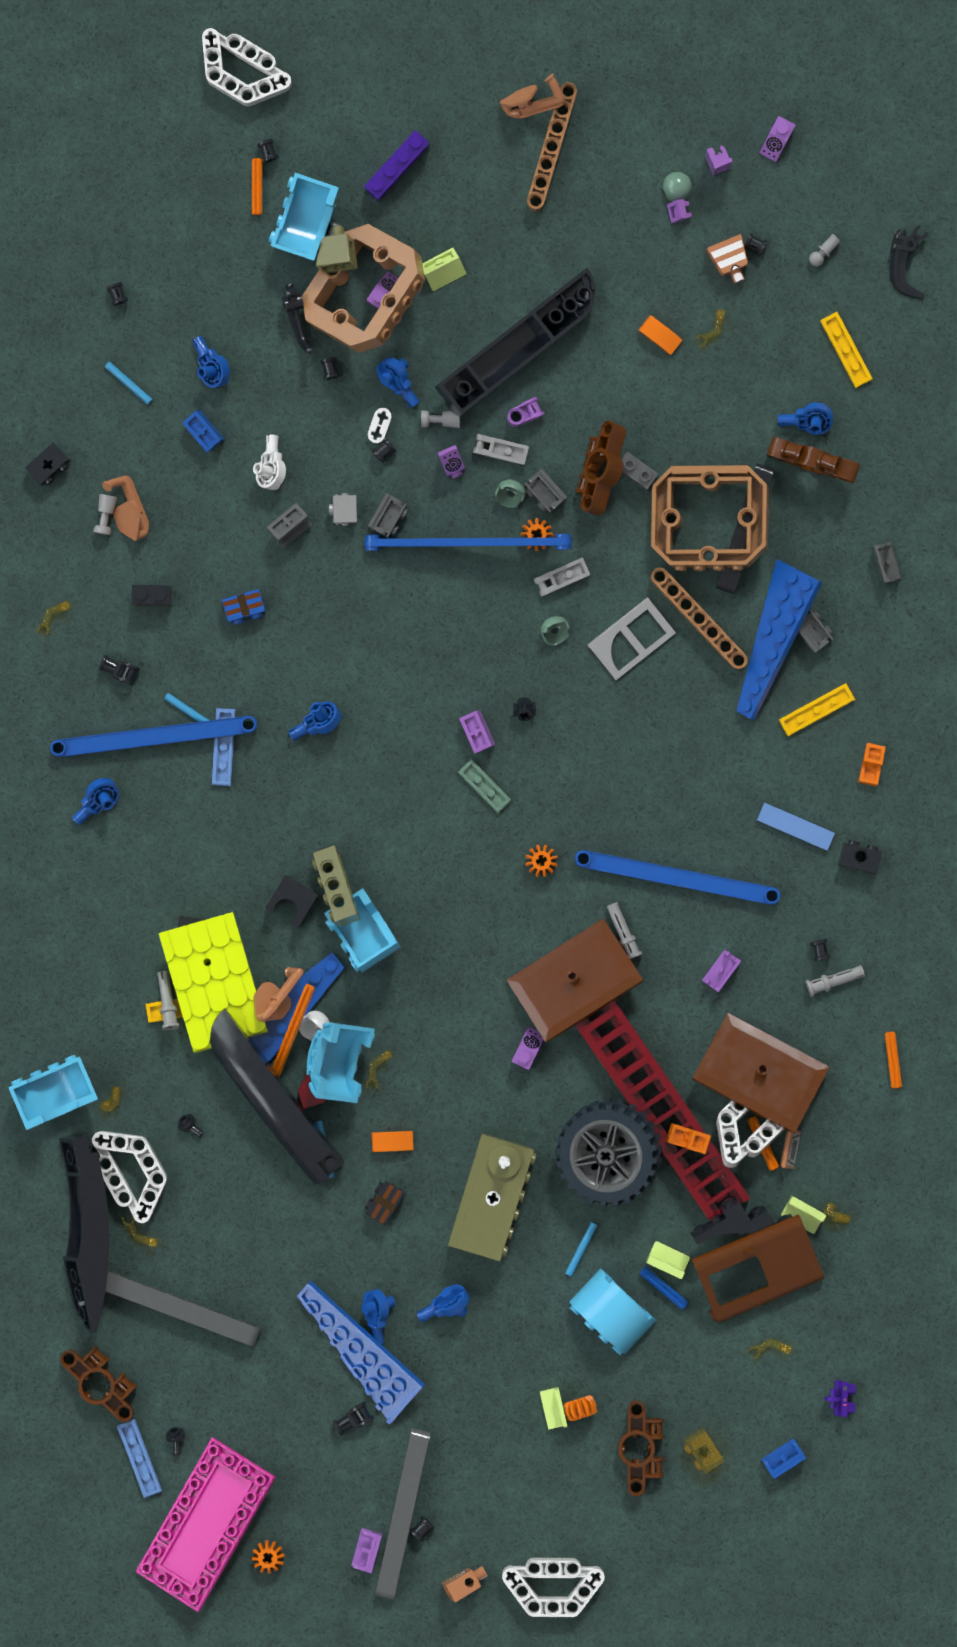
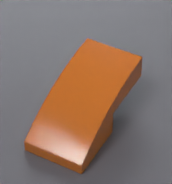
[639,315,682,355]
[858,743,886,787]
[666,1123,711,1154]
[371,1131,413,1152]

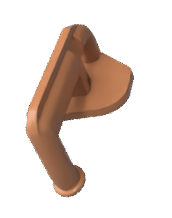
[500,73,565,119]
[102,476,149,541]
[253,967,304,1022]

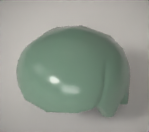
[663,172,692,202]
[495,479,526,508]
[540,616,570,645]

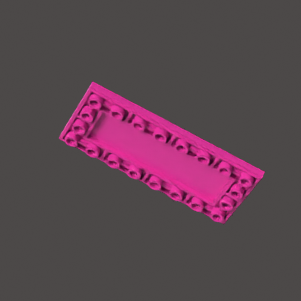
[136,1437,276,1612]

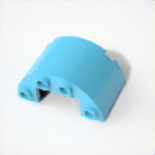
[269,173,339,261]
[324,888,401,973]
[307,1022,375,1103]
[8,1055,98,1130]
[570,1268,657,1355]

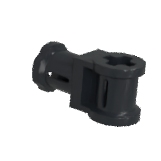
[98,654,140,686]
[333,1401,374,1436]

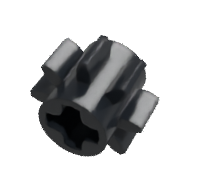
[513,697,536,721]

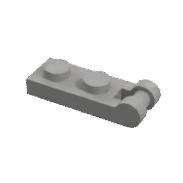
[473,434,529,466]
[534,557,590,597]

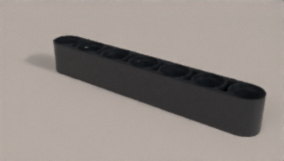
[716,463,774,594]

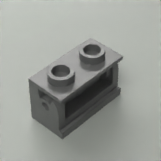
[622,452,658,492]
[524,468,567,514]
[368,493,408,538]
[267,503,312,549]
[798,609,833,654]

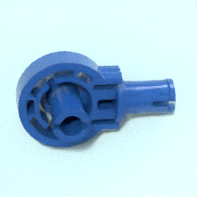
[192,336,230,388]
[376,357,420,408]
[778,402,833,435]
[288,702,342,741]
[72,778,120,825]
[417,1284,469,1322]
[361,1289,395,1344]

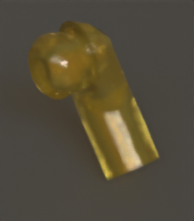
[100,1087,121,1112]
[823,1202,850,1224]

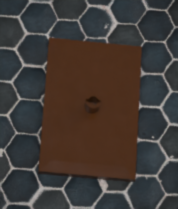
[507,918,644,1043]
[692,1013,830,1134]

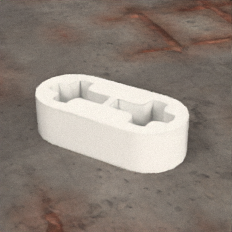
[368,408,391,444]

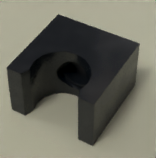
[265,875,319,928]

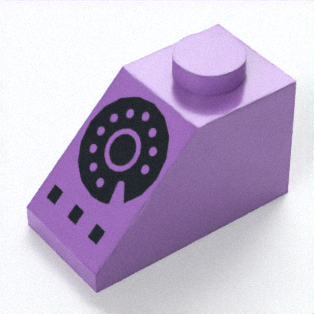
[759,116,795,162]
[366,271,398,310]
[438,445,465,479]
[511,1027,543,1070]

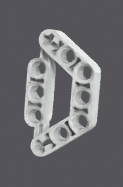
[202,28,292,106]
[716,1101,785,1168]
[92,1131,167,1223]
[502,1558,605,1617]

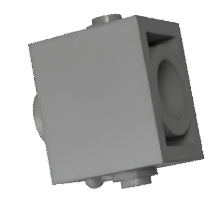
[329,493,357,526]

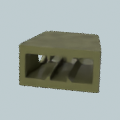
[316,226,357,273]

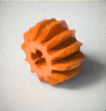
[520,518,553,551]
[525,845,557,877]
[563,1395,597,1421]
[252,1540,285,1574]

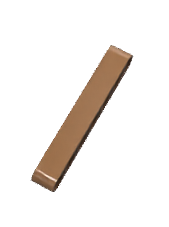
[527,82,577,212]
[651,568,748,670]

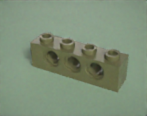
[312,845,361,927]

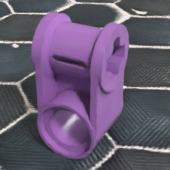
[507,397,545,427]

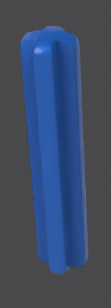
[640,1266,688,1309]

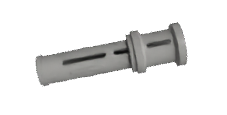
[606,902,642,959]
[806,965,865,997]
[157,971,180,1030]

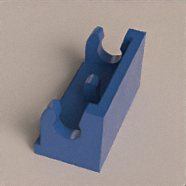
[182,410,225,452]
[761,1438,806,1479]

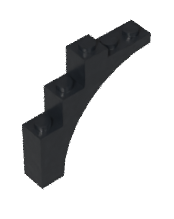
[690,1197,817,1257]

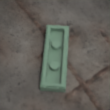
[458,759,511,813]

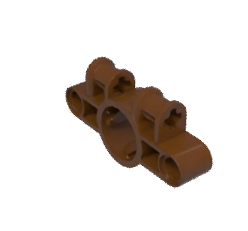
[575,420,626,516]
[766,437,860,483]
[60,1345,137,1422]
[618,1400,664,1496]

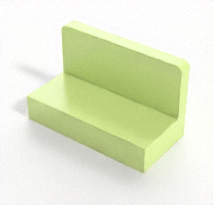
[422,248,466,291]
[781,1195,826,1234]
[646,1241,690,1279]
[540,1387,567,1430]

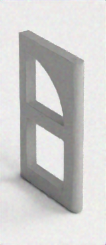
[588,597,676,680]

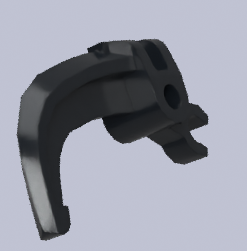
[890,225,928,300]
[282,282,313,355]

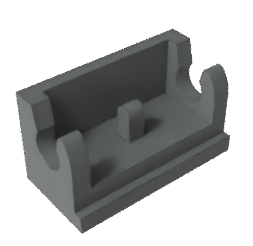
[872,542,901,584]

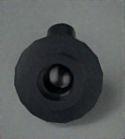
[178,1114,204,1138]
[166,1427,185,1455]

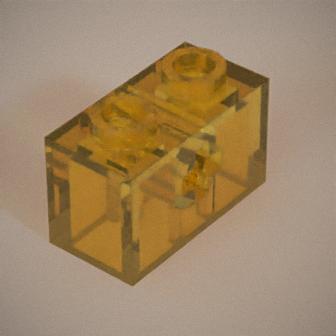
[683,1427,725,1474]

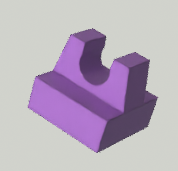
[667,199,692,223]

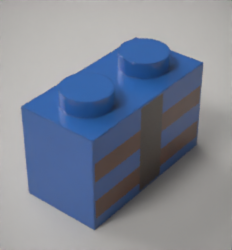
[222,589,266,625]

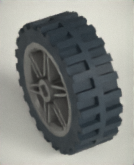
[555,1099,663,1207]

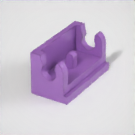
[705,146,733,175]
[459,710,496,753]
[702,950,741,992]
[351,1528,382,1573]

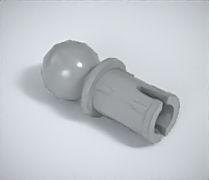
[809,234,841,267]

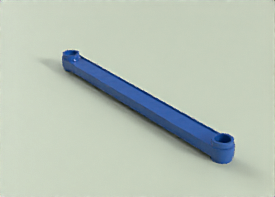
[364,534,572,550]
[50,716,258,757]
[575,850,780,904]

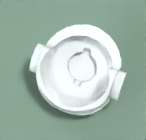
[299,1011,329,1041]

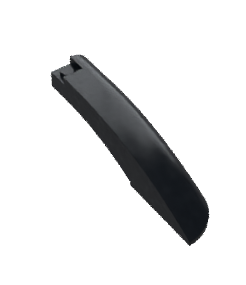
[434,268,596,416]
[210,1008,344,1184]
[59,1133,109,1333]

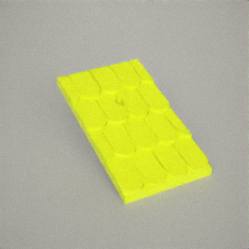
[159,912,268,1053]

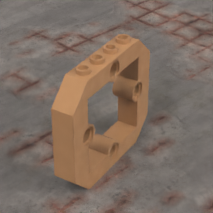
[302,224,425,353]
[651,465,769,571]

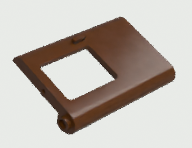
[692,1214,824,1323]

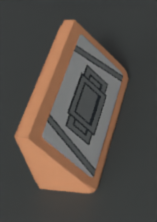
[780,1130,801,1169]

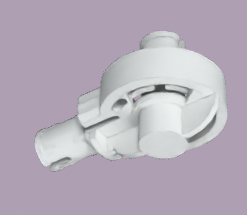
[253,435,286,490]

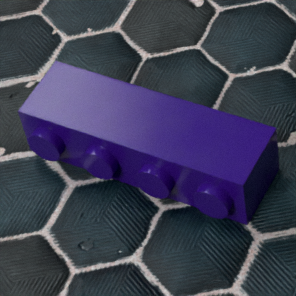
[364,130,430,203]

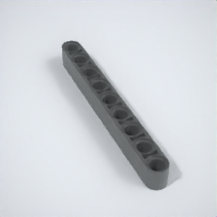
[106,1272,261,1346]
[375,1428,431,1600]

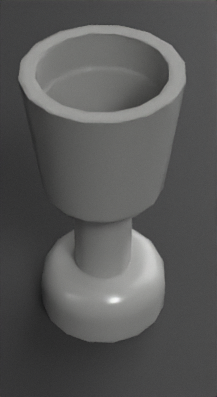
[421,411,460,428]
[93,494,118,535]

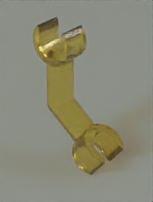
[695,310,725,347]
[37,601,71,636]
[366,1049,393,1089]
[122,1214,159,1247]
[748,1338,792,1359]

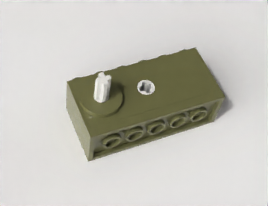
[448,1133,536,1261]

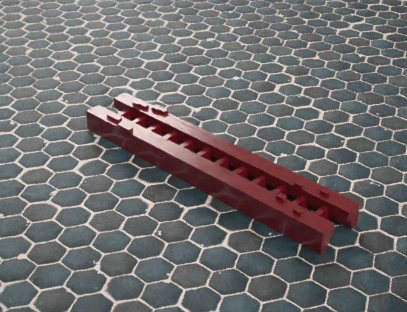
[575,1001,750,1221]

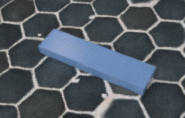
[212,708,236,786]
[757,803,835,851]
[117,1419,162,1498]

